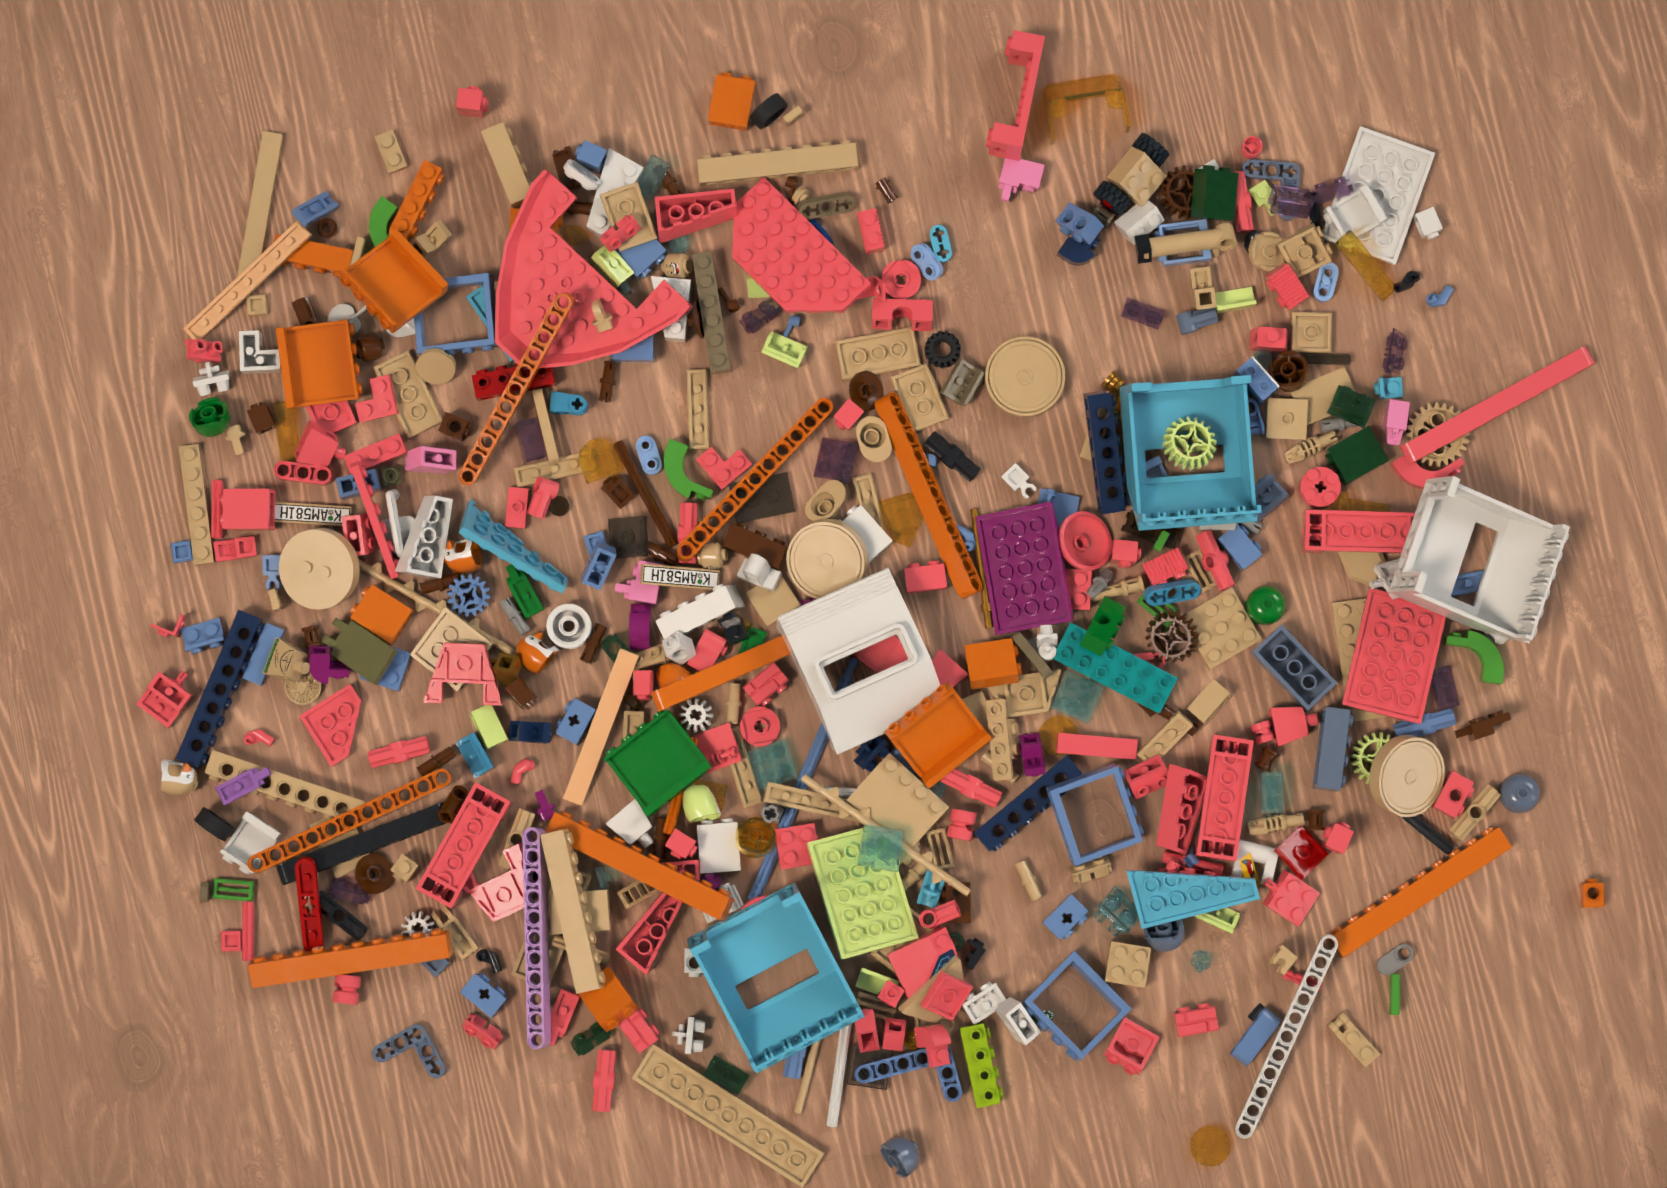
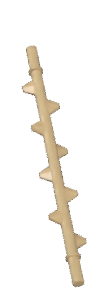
[358,559,516,655]
[800,774,971,896]

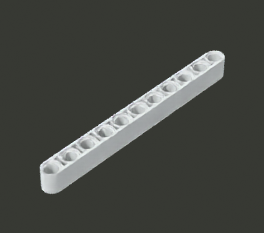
[1235,934,1338,1139]

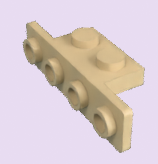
[986,699,1020,781]

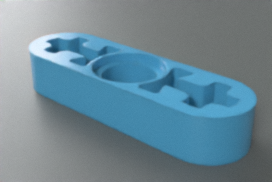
[1143,579,1201,606]

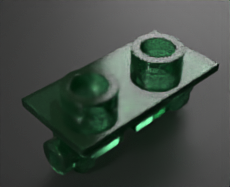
[570,1022,613,1056]

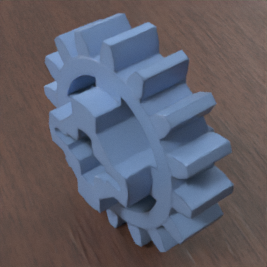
[447,572,490,617]

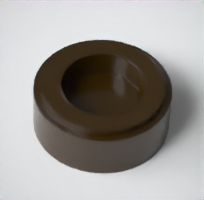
[549,496,569,517]
[623,693,642,711]

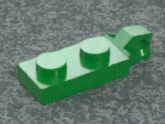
[505,564,544,619]

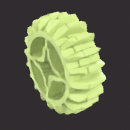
[1162,416,1217,471]
[1350,732,1391,784]

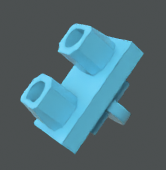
[916,869,944,908]

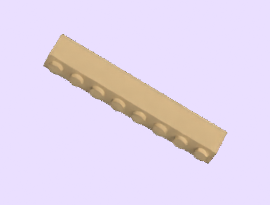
[697,140,858,187]
[540,829,606,994]

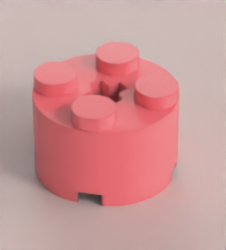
[1298,467,1341,509]

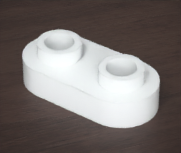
[563,159,601,191]

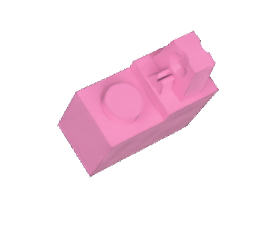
[998,158,1045,202]
[1382,399,1410,446]
[405,446,456,474]
[614,560,663,605]

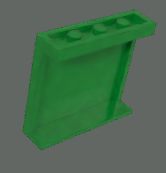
[603,709,713,817]

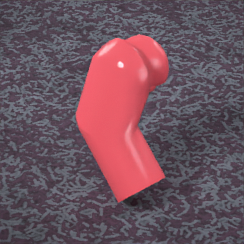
[244,729,275,747]
[511,758,535,784]

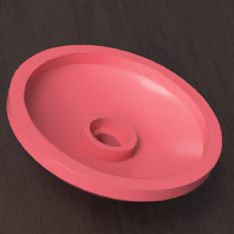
[1059,511,1112,571]

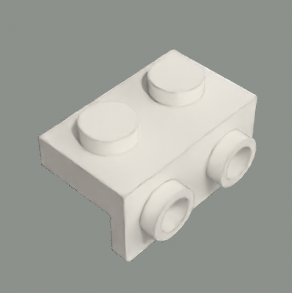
[962,981,1006,1025]

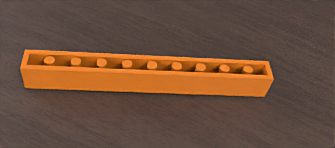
[545,811,735,921]
[1329,826,1512,958]
[248,928,453,988]

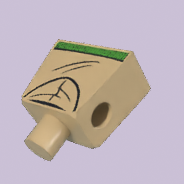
[262,638,310,681]

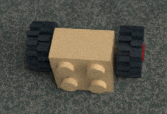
[1093,133,1170,216]

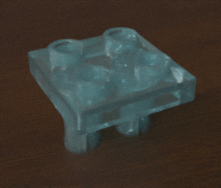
[1051,671,1104,724]
[747,739,798,790]
[858,824,905,872]
[1093,886,1139,937]

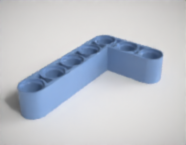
[854,1046,962,1102]

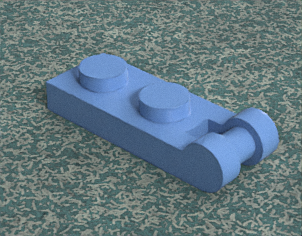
[291,191,340,227]

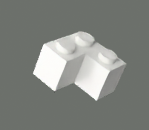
[239,330,281,374]

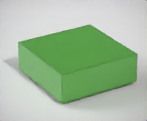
[1153,531,1169,553]

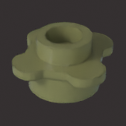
[381,465,402,487]

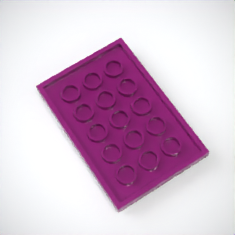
[975,501,1074,635]

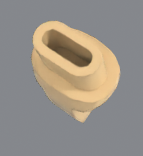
[591,299,613,333]
[225,424,246,456]

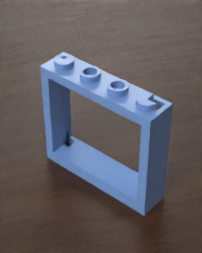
[414,273,499,356]
[1046,763,1144,866]
[1021,951,1131,1062]

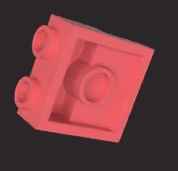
[1103,1017,1159,1075]

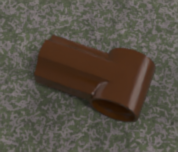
[292,297,318,326]
[437,785,469,824]

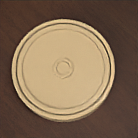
[985,336,1065,418]
[786,519,868,599]
[279,528,360,610]
[1369,734,1445,817]

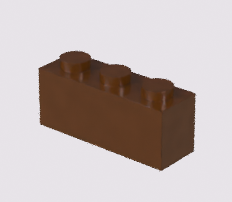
[722,522,788,570]

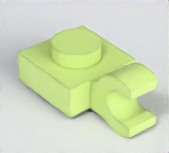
[1248,180,1279,217]

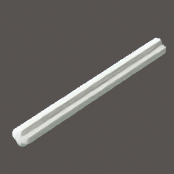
[826,1024,852,1128]

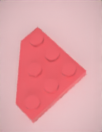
[299,684,362,767]

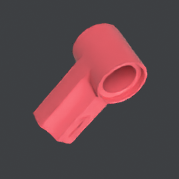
[527,476,559,519]
[919,900,961,929]

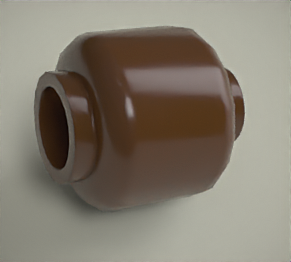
[356,333,385,362]

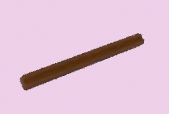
[613,440,678,548]

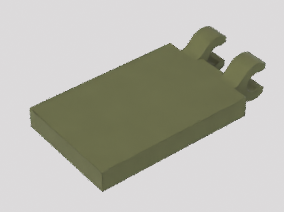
[321,617,398,685]

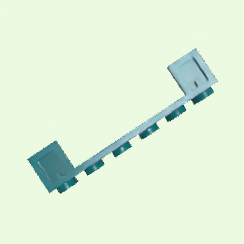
[1053,622,1178,713]

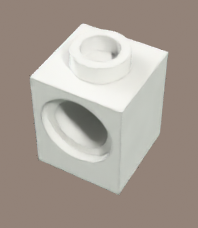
[1413,207,1443,240]
[662,631,696,665]
[684,948,703,977]

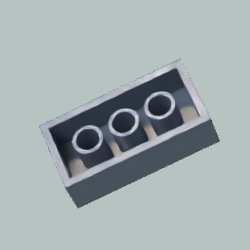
[1250,624,1337,712]
[1312,707,1353,792]

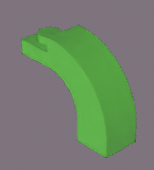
[369,196,399,247]
[664,439,714,501]
[1444,630,1504,685]

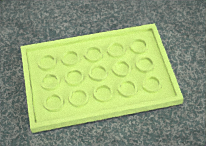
[806,827,919,960]

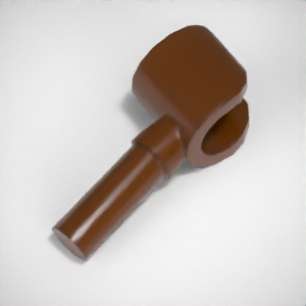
[785,176,798,205]
[718,287,739,312]

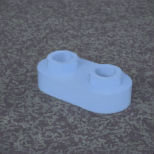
[910,243,943,280]
[1313,262,1339,302]
[636,436,662,475]

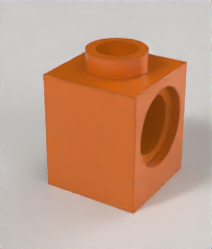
[1580,879,1604,908]

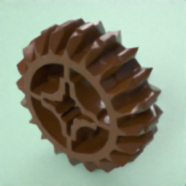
[1159,165,1195,220]
[1145,609,1200,663]

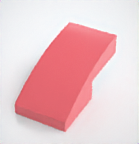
[213,536,257,562]

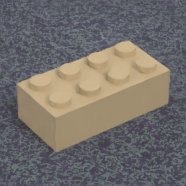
[481,122,532,208]

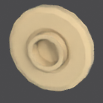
[284,670,322,705]

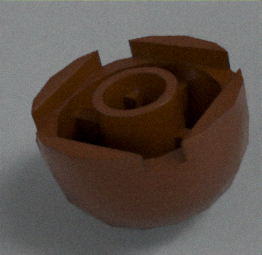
[1268,351,1310,392]

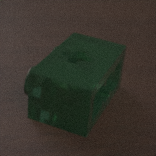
[1327,385,1376,428]

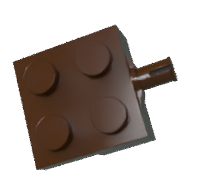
[1454,710,1512,742]

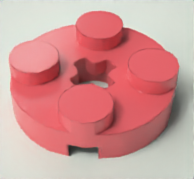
[882,260,921,299]
[740,706,780,747]

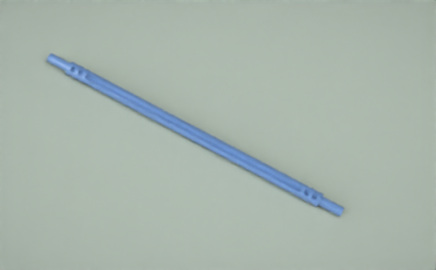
[747,657,858,901]

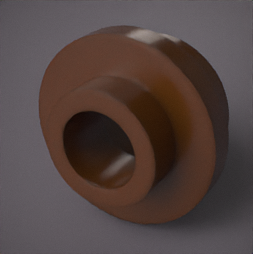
[317,218,337,238]

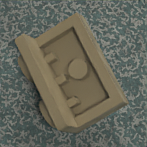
[940,358,985,406]

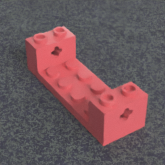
[986,30,1045,161]
[1302,510,1415,553]
[1194,735,1254,862]
[416,782,513,909]

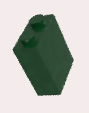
[1191,165,1238,221]
[1325,426,1389,486]

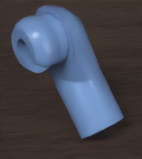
[1426,285,1454,307]
[957,524,976,552]

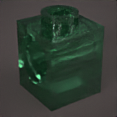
[601,634,631,663]

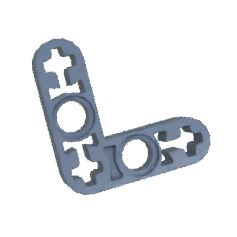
[1241,159,1300,221]
[372,1024,446,1078]

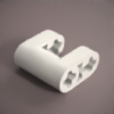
[1231,839,1278,885]

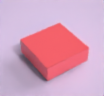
[221,931,242,951]

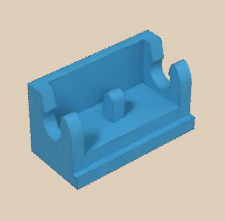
[456,732,495,779]

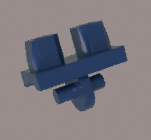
[853,736,891,772]

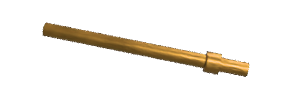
[970,508,993,628]

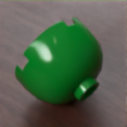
[189,397,231,437]
[1245,585,1286,626]

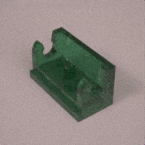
[703,1055,749,1095]

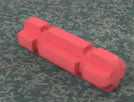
[1283,969,1322,991]

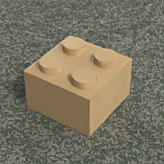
[1104,941,1151,988]

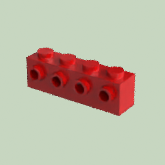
[472,363,556,401]

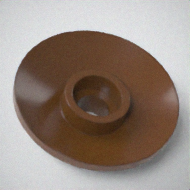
[687,299,704,339]
[849,371,883,411]
[355,854,393,894]

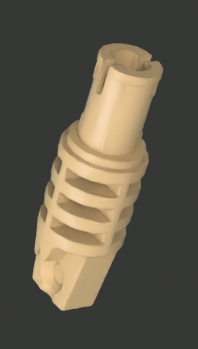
[1283,430,1338,464]
[1247,812,1305,835]

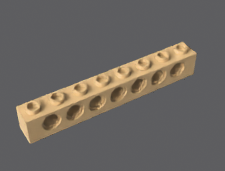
[205,750,366,826]

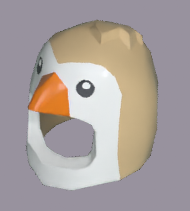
[161,759,198,796]

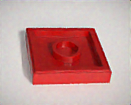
[1274,826,1328,880]

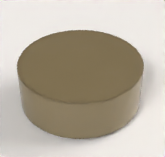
[200,882,209,903]

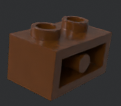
[942,882,971,923]

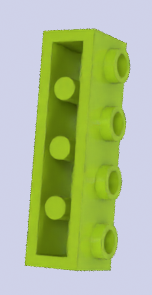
[960,1023,1003,1108]

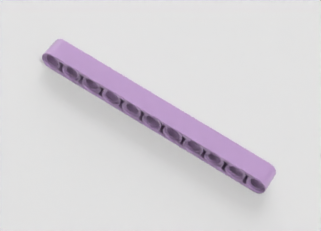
[522,827,551,1049]

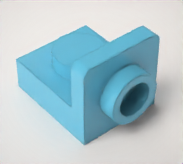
[1374,377,1403,400]

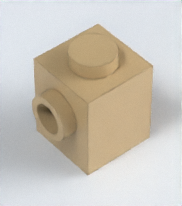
[391,854,421,883]

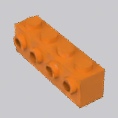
[389,160,445,242]

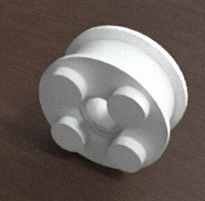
[546,604,592,649]

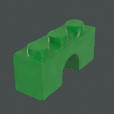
[1080,596,1126,656]

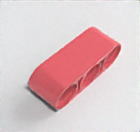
[274,461,334,486]

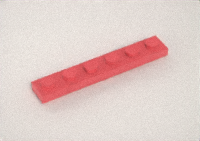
[350,461,399,579]

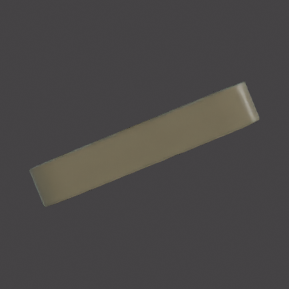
[797,192,855,220]
[1010,631,1053,680]

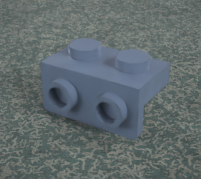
[1255,473,1289,522]

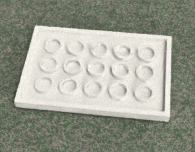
[1322,126,1435,266]

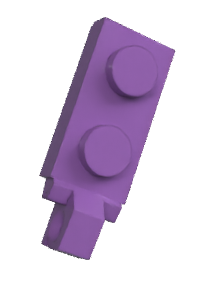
[215,767,272,806]

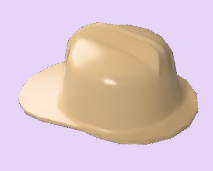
[856,416,892,462]
[805,480,846,521]

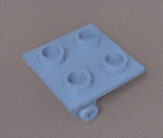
[1037,488,1080,531]

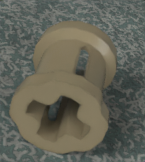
[1092,203,1116,229]

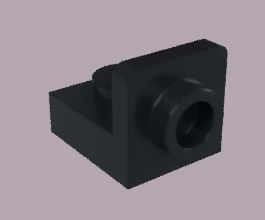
[717,612,749,646]
[965,938,986,970]

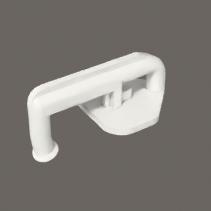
[381,489,415,558]

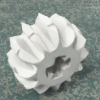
[679,698,713,733]
[401,911,435,936]

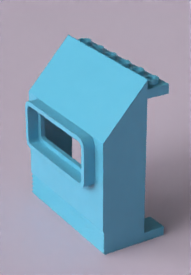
[1119,375,1262,531]
[687,882,865,1074]

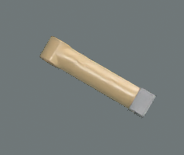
[1134,223,1237,264]

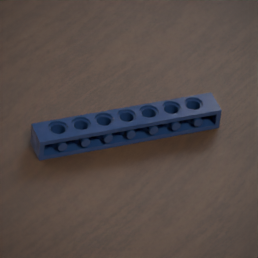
[175,610,264,768]

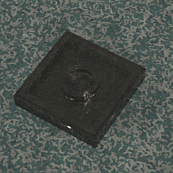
[608,516,648,559]
[847,1044,892,1090]

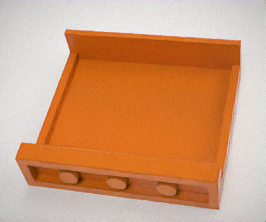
[339,228,448,334]
[275,319,363,408]
[884,681,992,789]

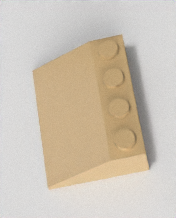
[846,753,949,848]

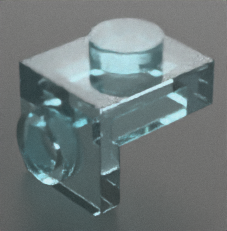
[595,866,612,891]

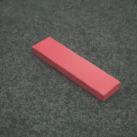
[1056,733,1138,760]

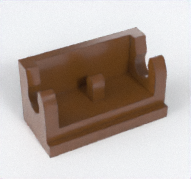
[552,146,582,191]

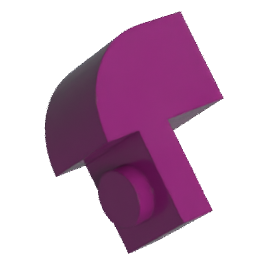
[629,604,651,650]
[308,646,350,684]
[1019,733,1046,777]

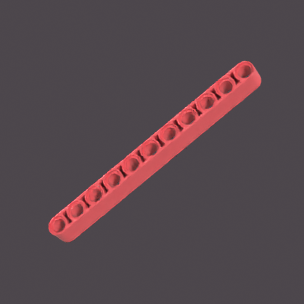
[1400,346,1595,464]

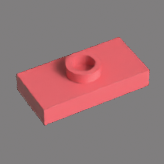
[505,487,529,529]

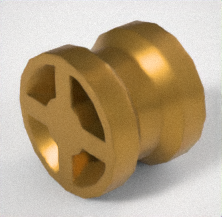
[1101,371,1126,395]

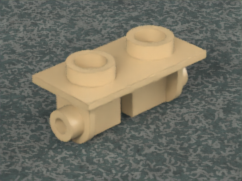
[634,644,671,671]
[1069,856,1113,884]

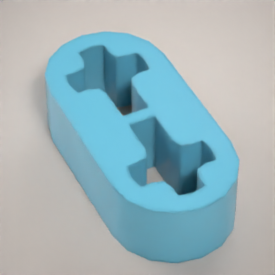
[930,225,952,263]

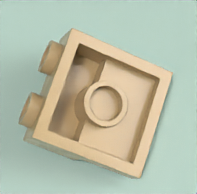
[1278,223,1333,278]

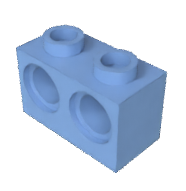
[1055,203,1104,245]

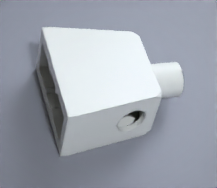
[606,799,654,849]

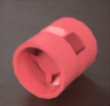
[946,809,977,841]
[332,974,361,1005]

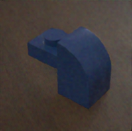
[1057,233,1101,266]
[509,721,552,744]

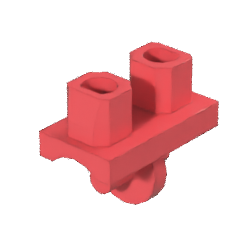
[185,339,223,363]

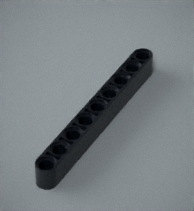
[275,802,444,885]

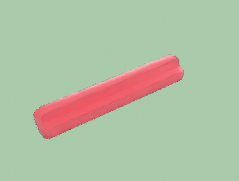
[211,480,223,539]
[242,901,254,961]

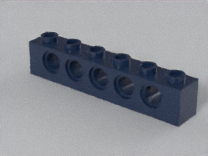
[1083,390,1128,514]
[974,755,1082,852]

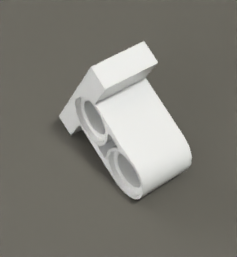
[737,553,782,592]

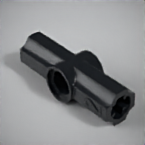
[924,431,981,482]
[311,890,369,941]

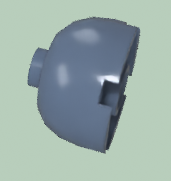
[1499,773,1540,814]
[1144,919,1185,952]
[880,1137,919,1178]

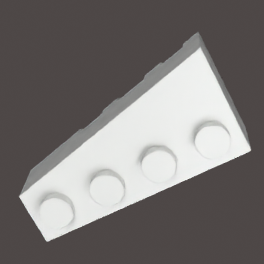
[586,148,645,237]
[395,496,453,578]
[656,584,746,639]

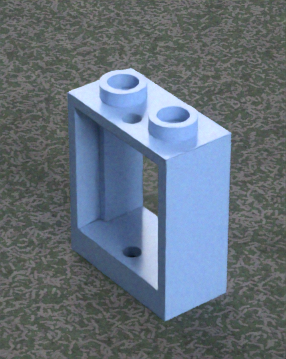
[1154,219,1211,267]

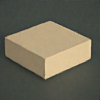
[783,105,803,126]
[246,294,268,317]
[268,589,283,612]

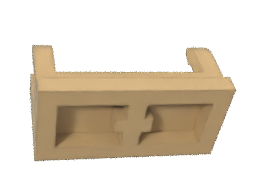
[1187,679,1231,726]
[1269,945,1298,975]

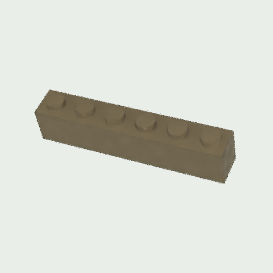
[692,251,731,375]

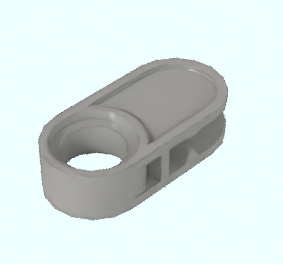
[1376,944,1414,975]

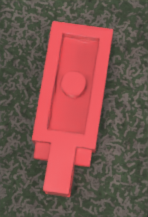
[550,988,580,1046]

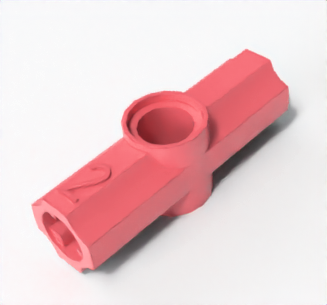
[1234,171,1254,233]
[678,503,699,564]
[1195,529,1235,592]
[367,736,431,768]
[941,769,1002,808]
[592,1050,616,1112]

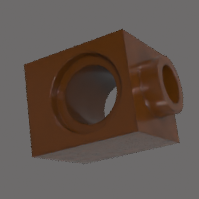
[247,402,277,435]
[438,412,471,441]

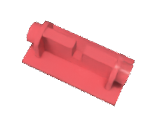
[599,214,642,253]
[462,1013,504,1050]

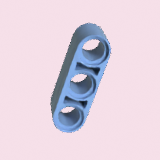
[1230,1007,1281,1066]

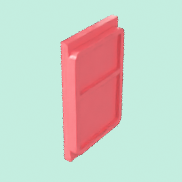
[852,636,908,674]

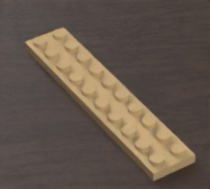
[631,1044,824,1188]

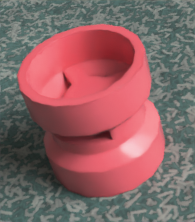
[1241,136,1263,159]
[1250,720,1276,745]

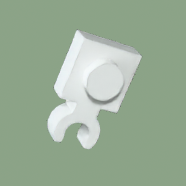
[1001,463,1037,499]

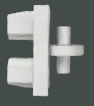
[192,361,231,396]
[1036,625,1058,661]
[672,1017,706,1054]

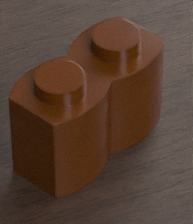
[505,677,537,710]

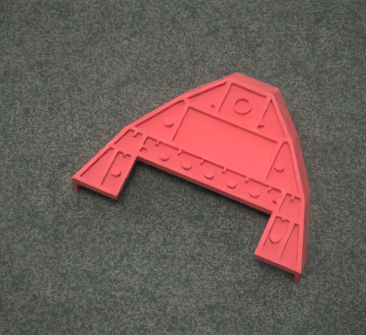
[495,169,694,370]

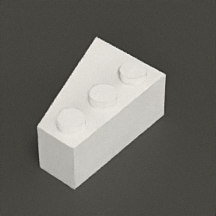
[651,276,692,343]

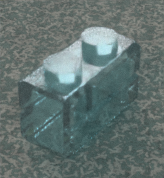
[1260,772,1283,814]

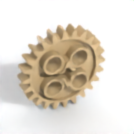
[1404,402,1470,468]

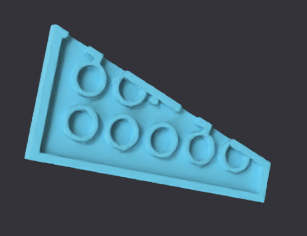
[459,499,568,594]
[1126,870,1260,929]

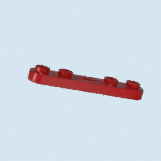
[295,856,324,952]

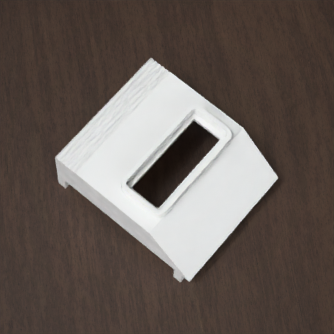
[1388,476,1570,644]
[776,568,940,755]

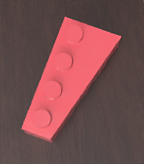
[655,189,737,243]
[1156,764,1207,855]
[615,892,682,975]

